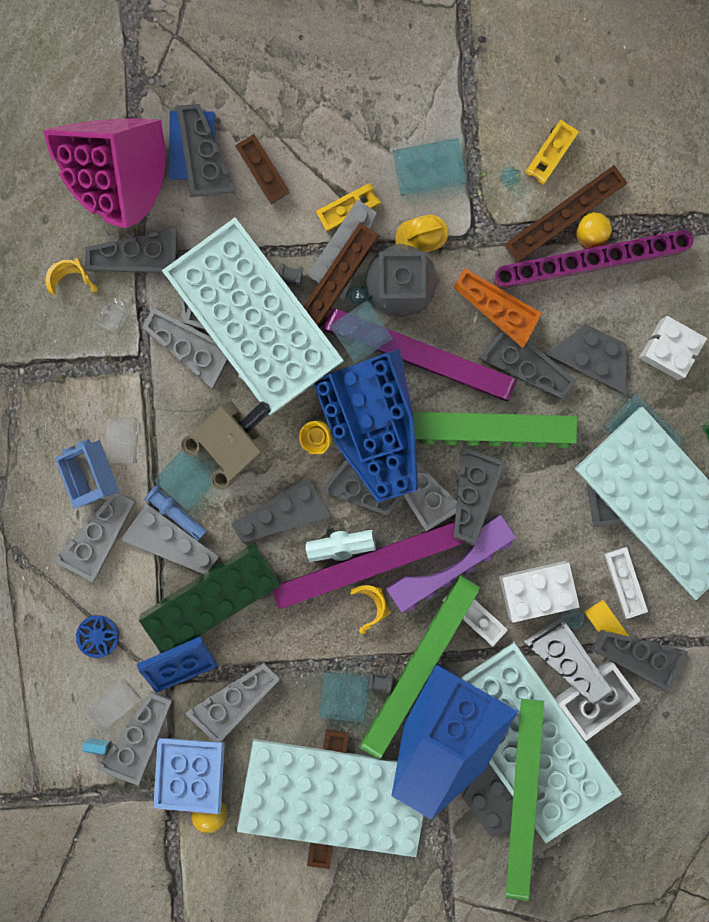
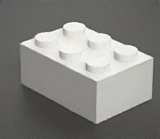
[499,561,579,623]
[555,660,641,741]

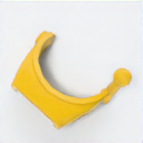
[46,258,98,295]
[350,585,391,634]

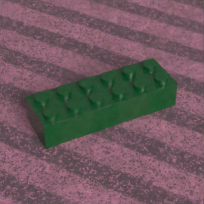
[139,542,280,653]

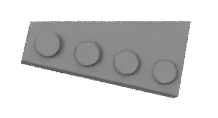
[307,200,377,301]
[142,307,228,389]
[53,492,136,582]
[120,503,220,574]
[185,662,280,742]
[97,691,173,786]

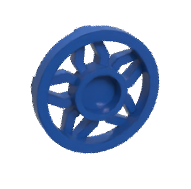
[76,615,119,658]

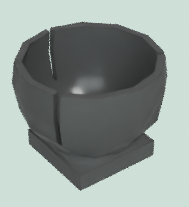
[365,244,438,317]

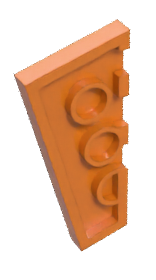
[453,268,542,348]

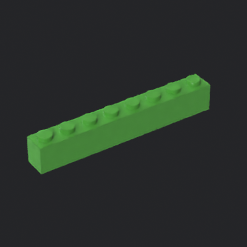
[413,412,577,448]

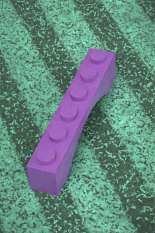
[386,514,516,613]

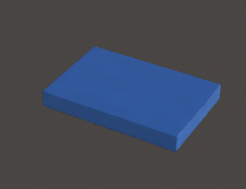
[169,111,215,180]
[137,637,218,693]

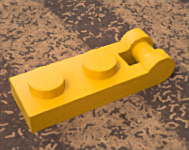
[525,119,579,185]
[316,183,382,233]

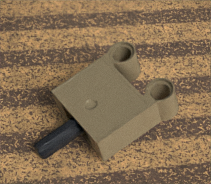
[181,401,271,490]

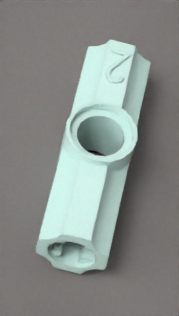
[306,530,376,562]

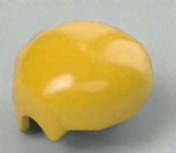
[576,212,612,249]
[299,421,333,455]
[191,802,228,833]

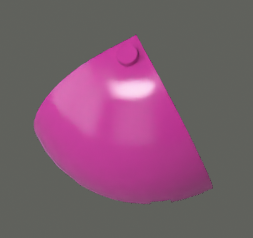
[43,118,165,228]

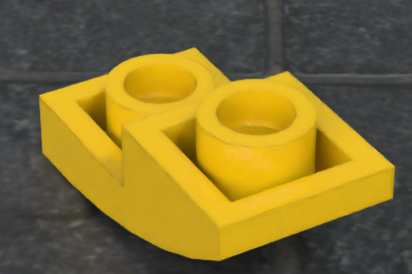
[585,600,630,637]

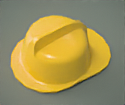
[395,215,448,252]

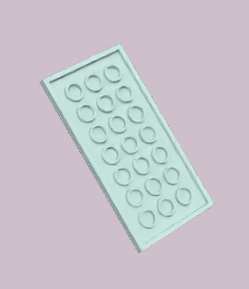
[162,218,344,416]
[575,407,709,600]
[461,642,622,843]
[237,739,423,857]

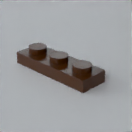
[235,134,290,204]

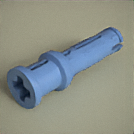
[144,485,207,541]

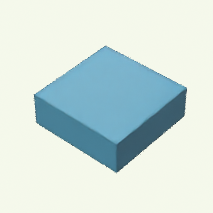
[82,738,110,755]

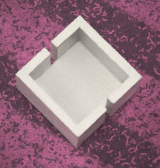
[639,316,707,380]

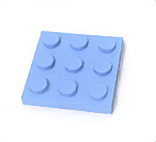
[153,738,225,814]

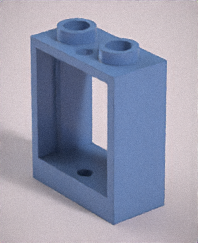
[55,439,119,509]

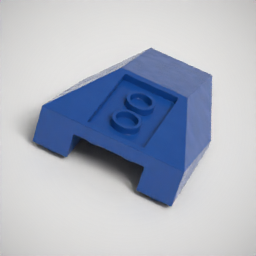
[313,348,418,502]
[391,663,518,820]

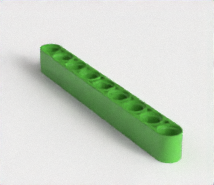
[359,575,480,759]
[505,698,544,902]

